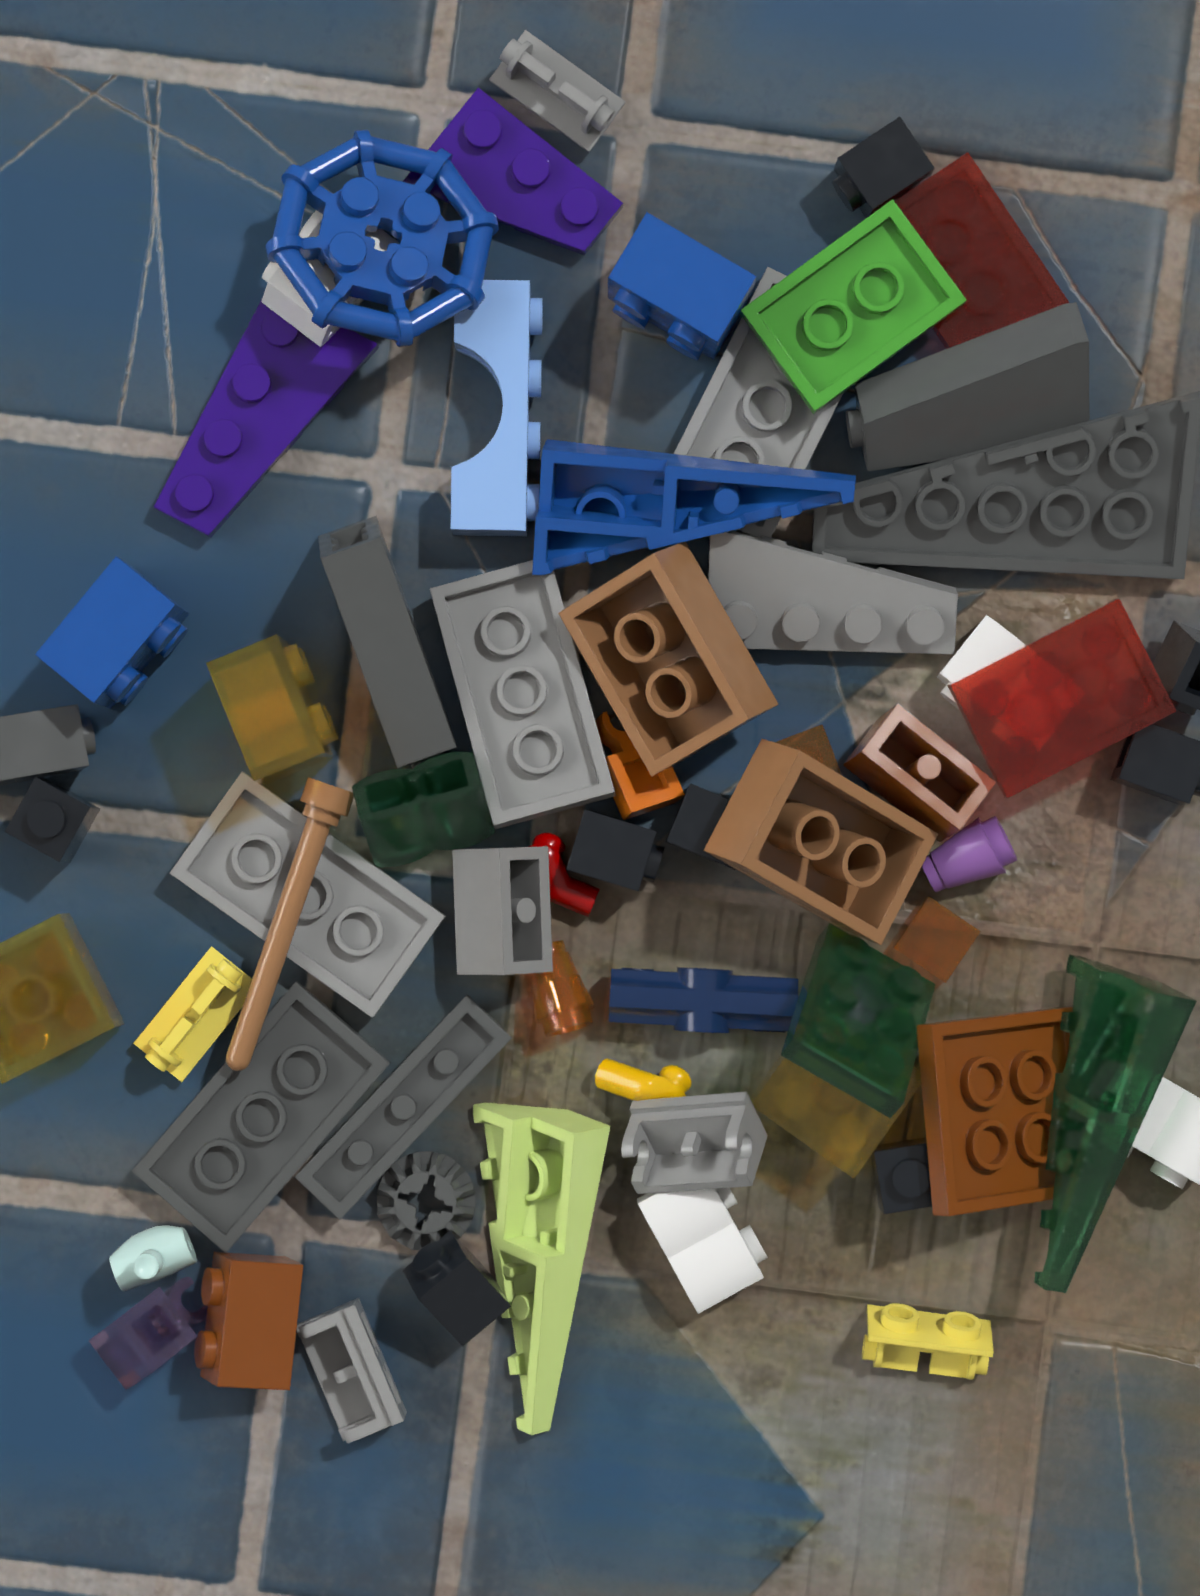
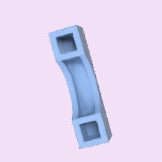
[450,280,543,536]

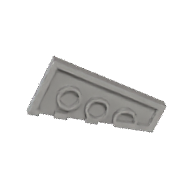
[708,531,958,654]

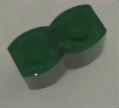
[352,752,495,867]

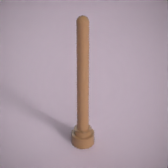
[226,777,355,1071]

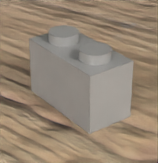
[452,846,553,975]

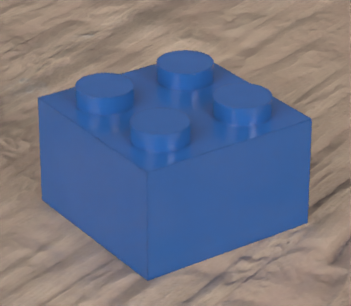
[608,212,757,360]
[35,556,189,709]

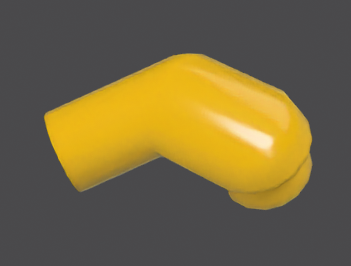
[595,1058,692,1101]

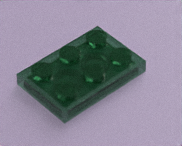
[781,923,936,1119]

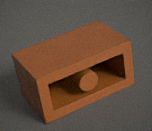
[843,704,996,842]
[194,1252,303,1390]

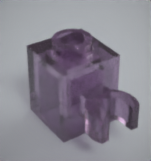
[88,1277,208,1390]

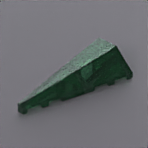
[1034,954,1197,1293]

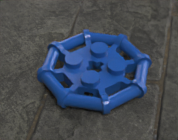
[265,130,499,347]

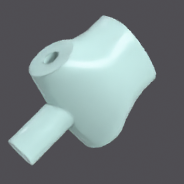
[109,1225,197,1292]

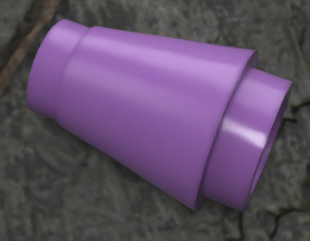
[922,816,1018,893]

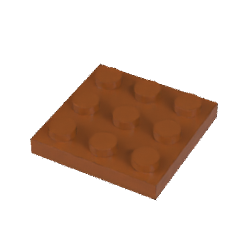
[916,1006,1096,1216]

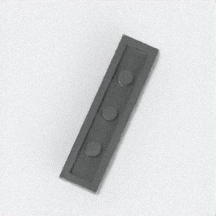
[295,994,512,1220]

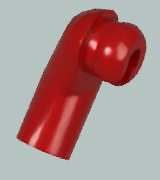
[528,832,600,917]

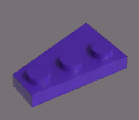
[402,88,623,255]

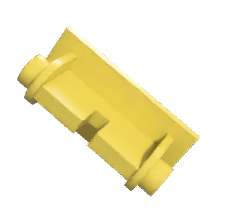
[133,946,252,1082]
[862,1303,994,1380]

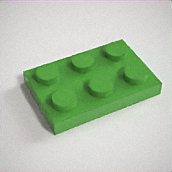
[740,199,967,414]

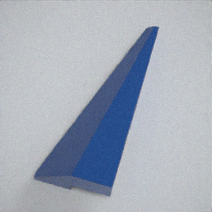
[532,439,856,575]

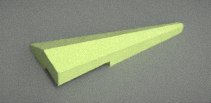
[473,1102,611,1436]

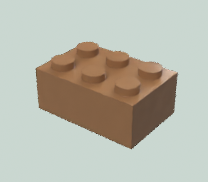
[558,542,779,777]
[703,739,938,945]

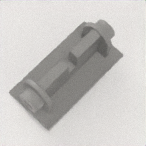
[489,30,626,153]

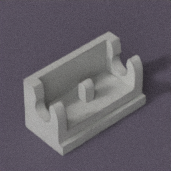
[622,1092,768,1194]
[296,1298,407,1443]

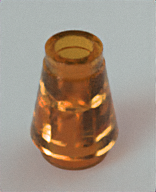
[531,940,595,1037]

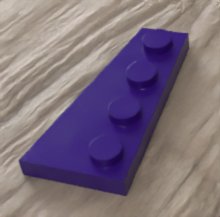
[154,297,379,538]

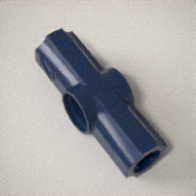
[609,967,799,1033]

